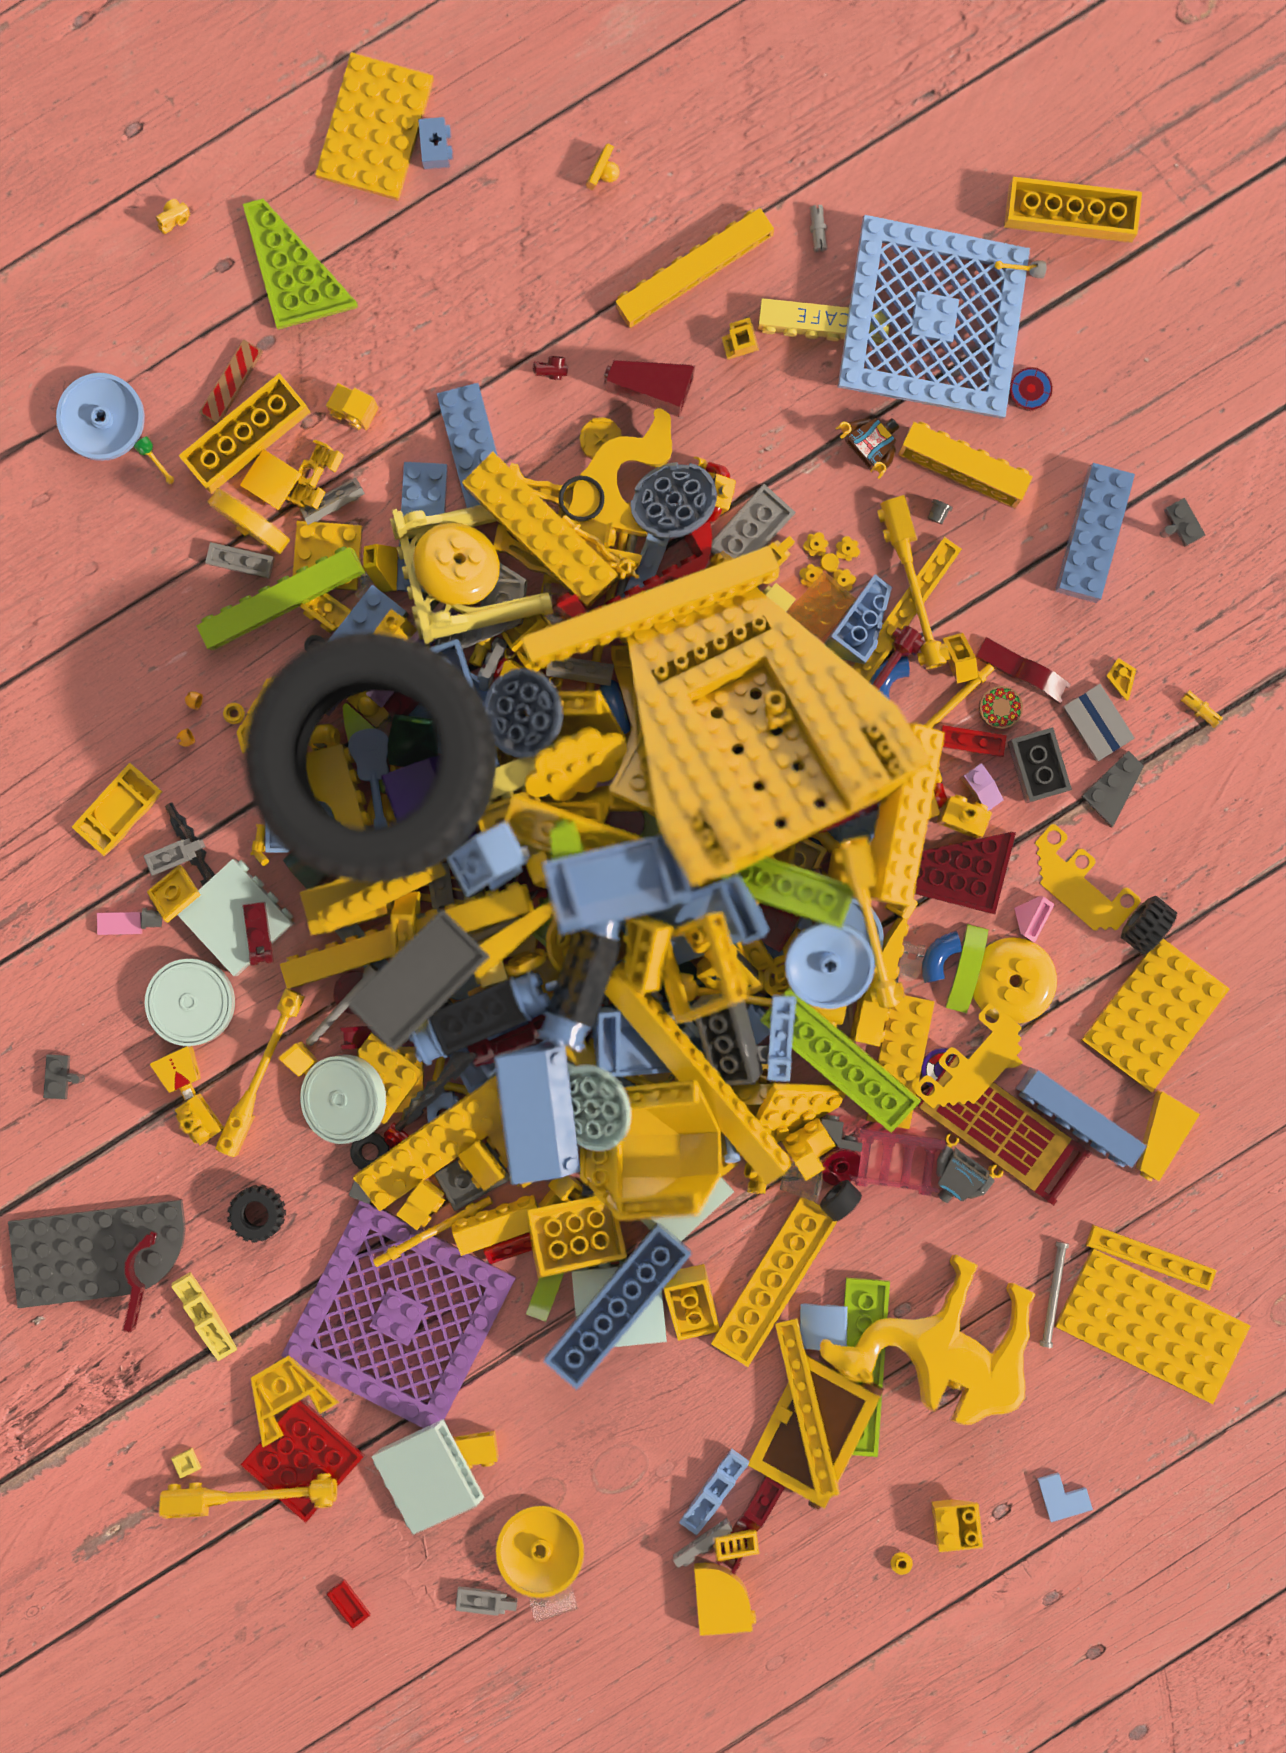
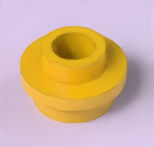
[223,703,245,725]
[891,1552,913,1575]

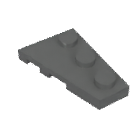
[1081,751,1144,827]

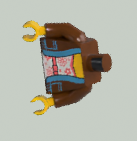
[835,418,899,479]

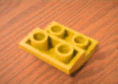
[240,449,302,510]

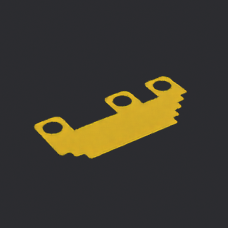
[1035,824,1141,931]
[914,1003,1022,1108]

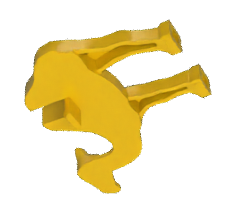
[494,408,672,598]
[820,1255,1035,1425]

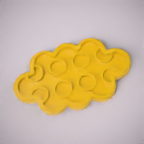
[524,728,628,801]

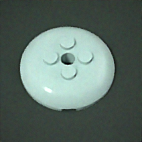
[568,1065,631,1151]

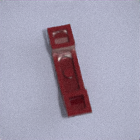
[467,1014,547,1067]

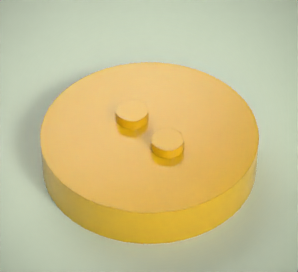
[207,488,290,555]

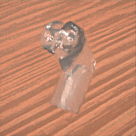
[354,568,374,599]

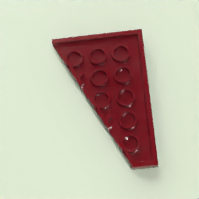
[914,832,1016,915]

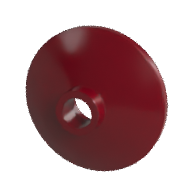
[820,1149,863,1186]

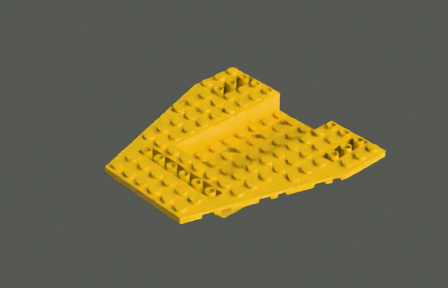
[627,587,931,886]

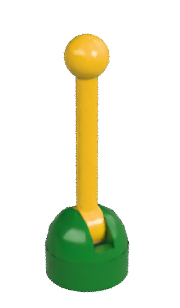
[133,436,174,484]

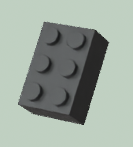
[1007,727,1072,803]

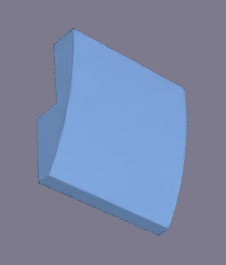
[800,1303,847,1350]

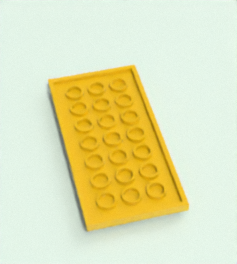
[1055,1248,1251,1404]

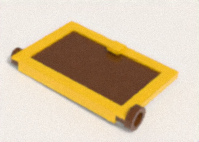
[748,1355,884,1510]

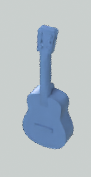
[348,729,390,828]

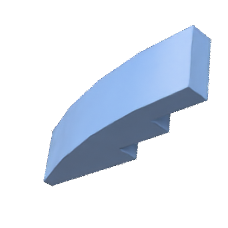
[679,1448,749,1535]

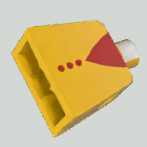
[150,1046,201,1100]

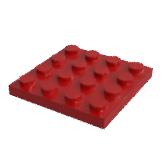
[240,1399,365,1523]

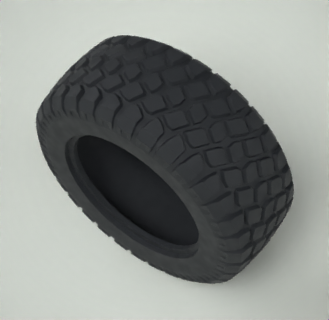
[244,632,496,882]

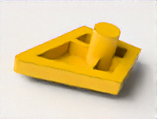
[1106,658,1136,701]

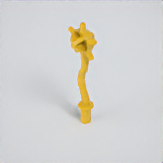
[562,515,639,580]

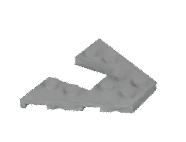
[435,559,528,649]

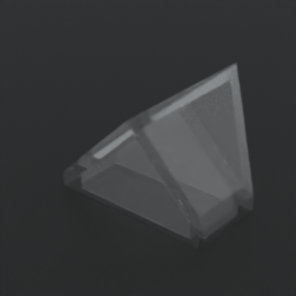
[780,1156,822,1202]

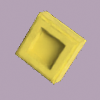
[171,1448,201,1478]

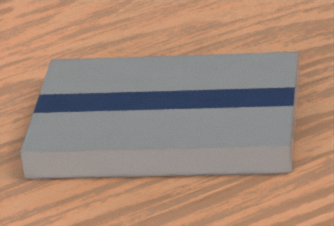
[1062,684,1135,762]

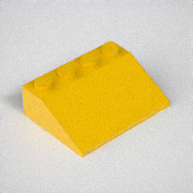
[527,1196,627,1278]

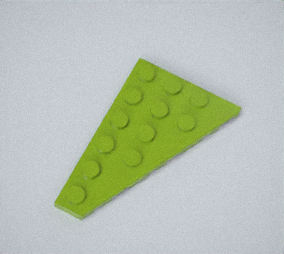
[243,198,359,330]

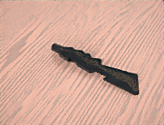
[165,803,215,886]
[395,1051,477,1132]

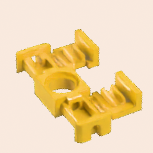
[286,440,344,509]

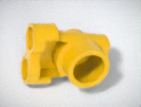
[156,199,190,235]
[764,691,795,729]
[744,1162,767,1194]

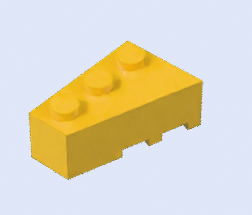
[624,914,674,992]

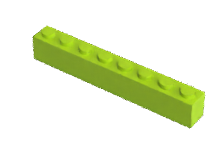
[196,546,365,650]

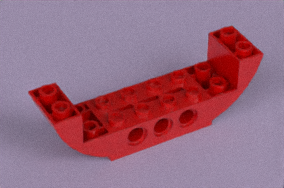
[552,521,712,620]

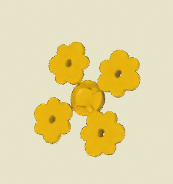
[799,532,860,593]

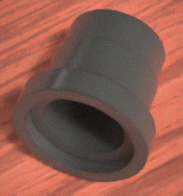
[928,499,953,524]
[141,908,162,929]

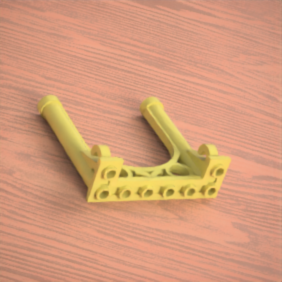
[390,505,553,646]

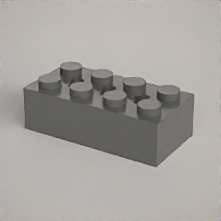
[692,994,763,1085]

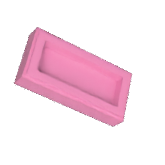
[97,912,142,935]

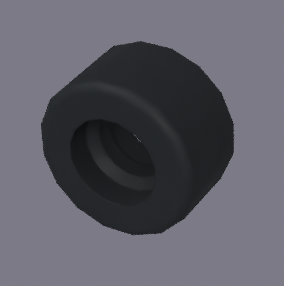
[820,1180,862,1221]

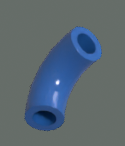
[869,656,910,700]
[599,680,631,734]
[922,931,962,983]

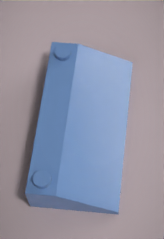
[543,835,692,934]
[621,875,769,965]
[592,1000,707,1077]
[494,1041,580,1185]

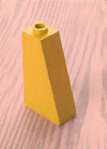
[1136,1090,1200,1182]

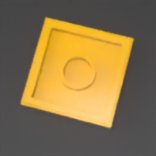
[147,865,201,923]

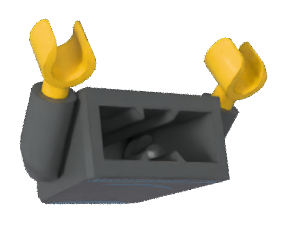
[936,1133,1003,1203]

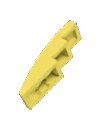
[171,1272,237,1361]

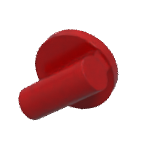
[384,1122,409,1147]

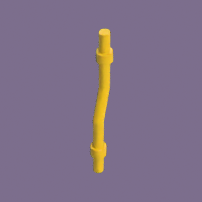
[373,1196,493,1267]

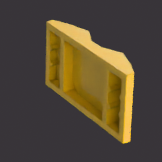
[72,763,163,856]

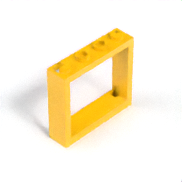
[663,913,748,1024]

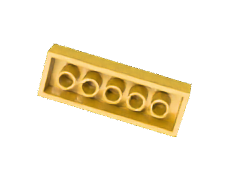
[1004,177,1142,243]
[178,373,311,494]
[898,421,1033,509]

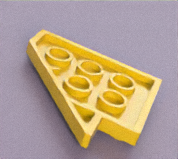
[755,1084,846,1143]

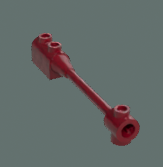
[872,625,925,691]

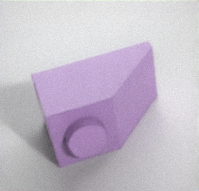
[961,763,1003,811]

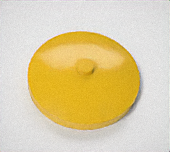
[496,1506,584,1598]

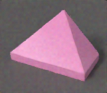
[1014,896,1055,943]

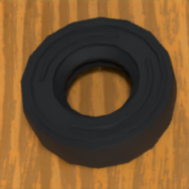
[350,1132,389,1170]

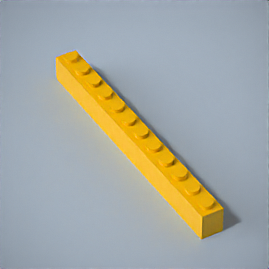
[521,546,780,669]
[280,883,534,989]
[605,961,793,1185]

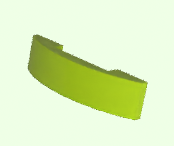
[945,924,988,1013]
[526,1273,564,1322]

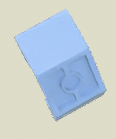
[447,822,527,899]

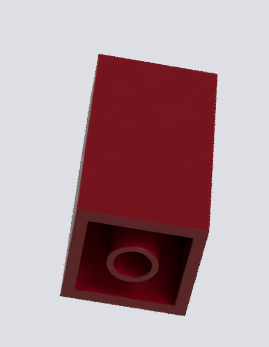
[604,360,695,417]

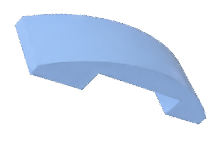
[622,533,670,598]
[768,995,796,1081]

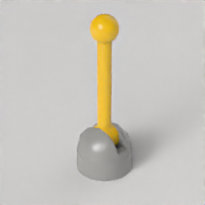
[994,260,1047,279]

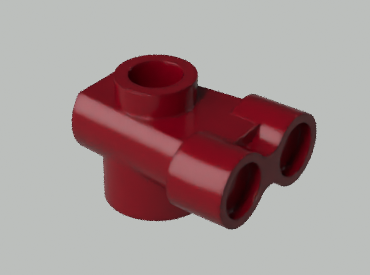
[533,356,568,380]

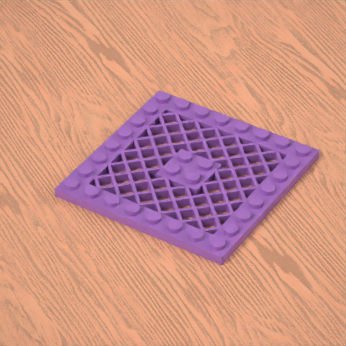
[281,1201,516,1428]

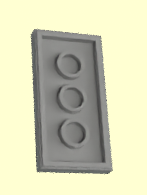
[711,484,796,559]

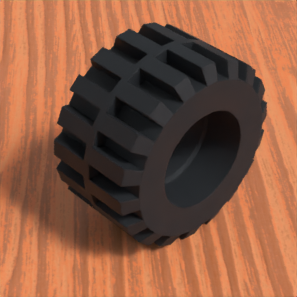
[1121,895,1177,955]
[227,1185,286,1243]

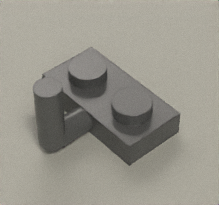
[1160,498,1206,547]
[43,1054,85,1099]

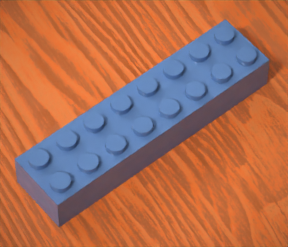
[543,1222,692,1390]

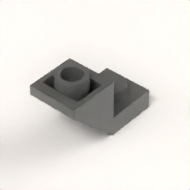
[820,1114,863,1152]

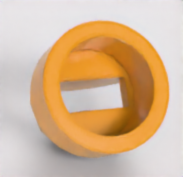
[185,691,203,710]
[176,728,195,747]

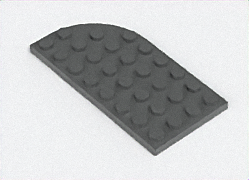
[8,1199,186,1308]

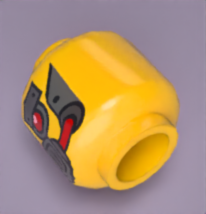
[309,724,340,751]

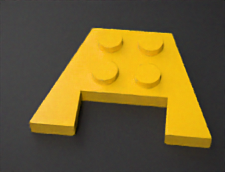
[251,1355,340,1447]

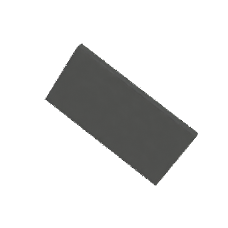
[347,909,490,1052]

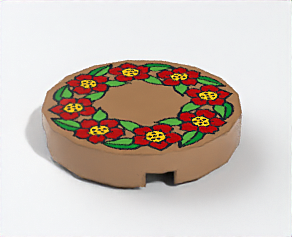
[979,686,1023,729]

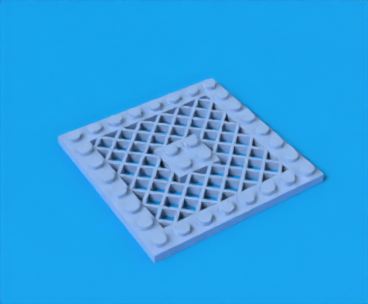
[838,215,1030,419]

